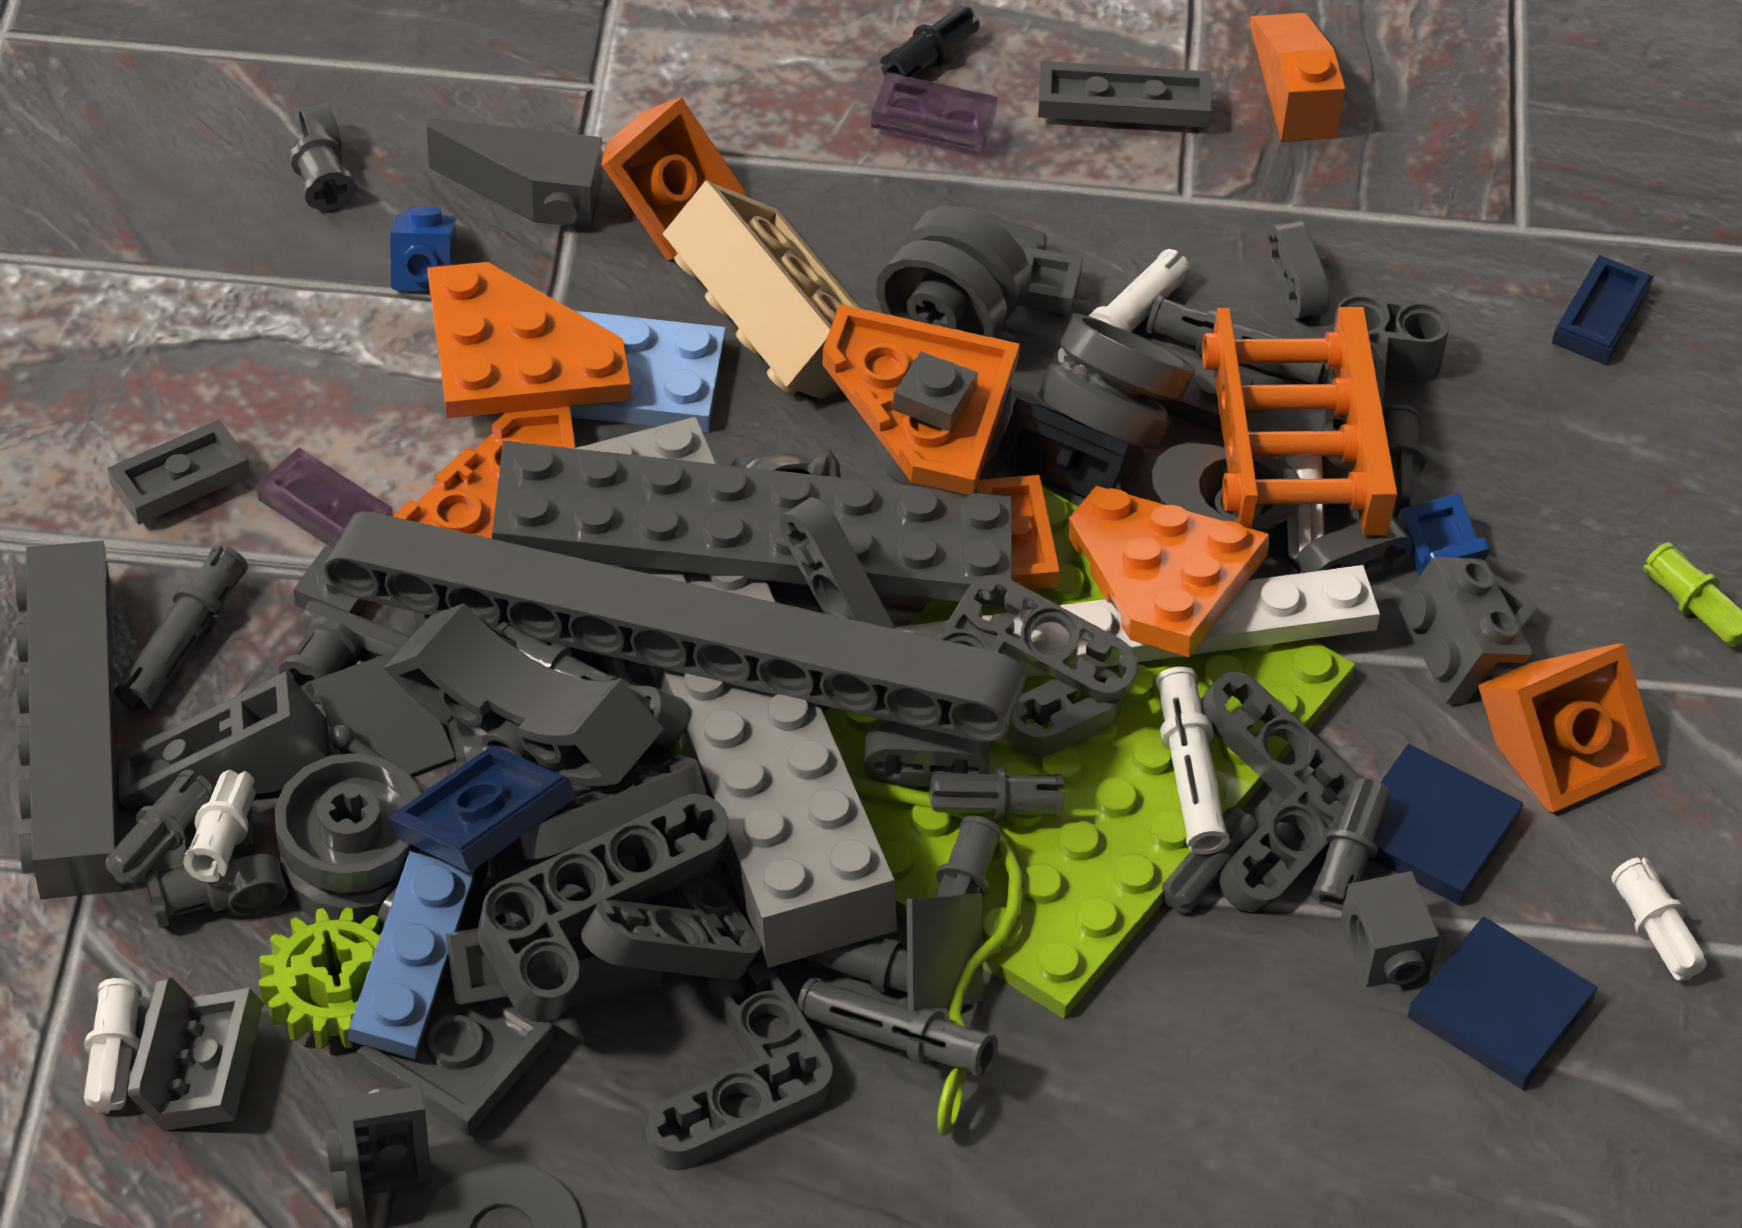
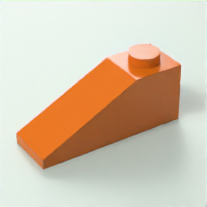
[1250,13,1345,142]

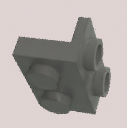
[1398,557,1532,704]
[128,977,264,1131]
[324,1085,432,1228]

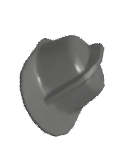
[1152,443,1300,534]

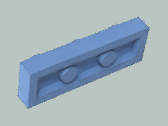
[348,851,475,1059]

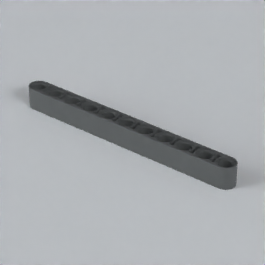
[324,511,1026,742]

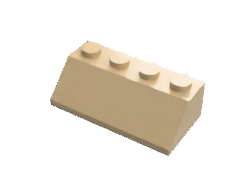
[663,180,859,399]

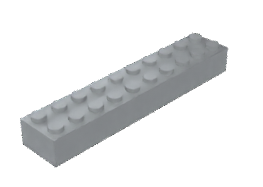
[575,416,897,968]

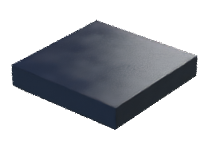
[1373,743,1524,905]
[388,745,577,873]
[1407,916,1598,1089]

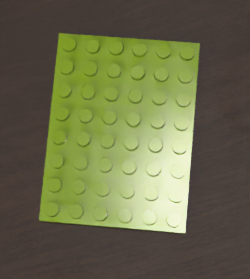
[823,486,1355,1019]

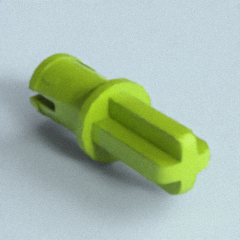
[1643,542,1742,647]

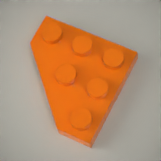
[428,262,631,419]
[822,304,1020,496]
[393,406,575,539]
[1069,486,1269,657]

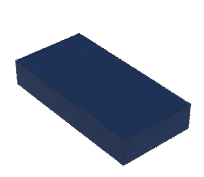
[1552,255,1654,365]

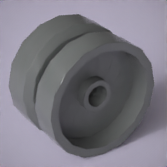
[876,206,1031,338]
[1038,314,1195,449]
[275,753,427,924]

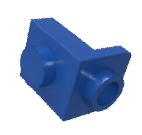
[390,206,456,291]
[1398,493,1490,577]

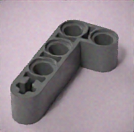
[1321,295,1450,510]
[477,794,729,1023]

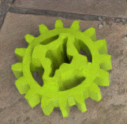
[258,907,381,1049]

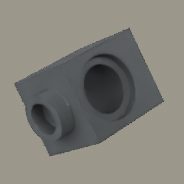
[1340,871,1439,987]

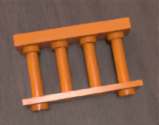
[1202,307,1397,535]

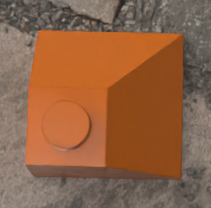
[601,97,746,261]
[1478,643,1661,812]

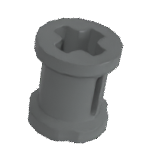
[279,617,361,703]

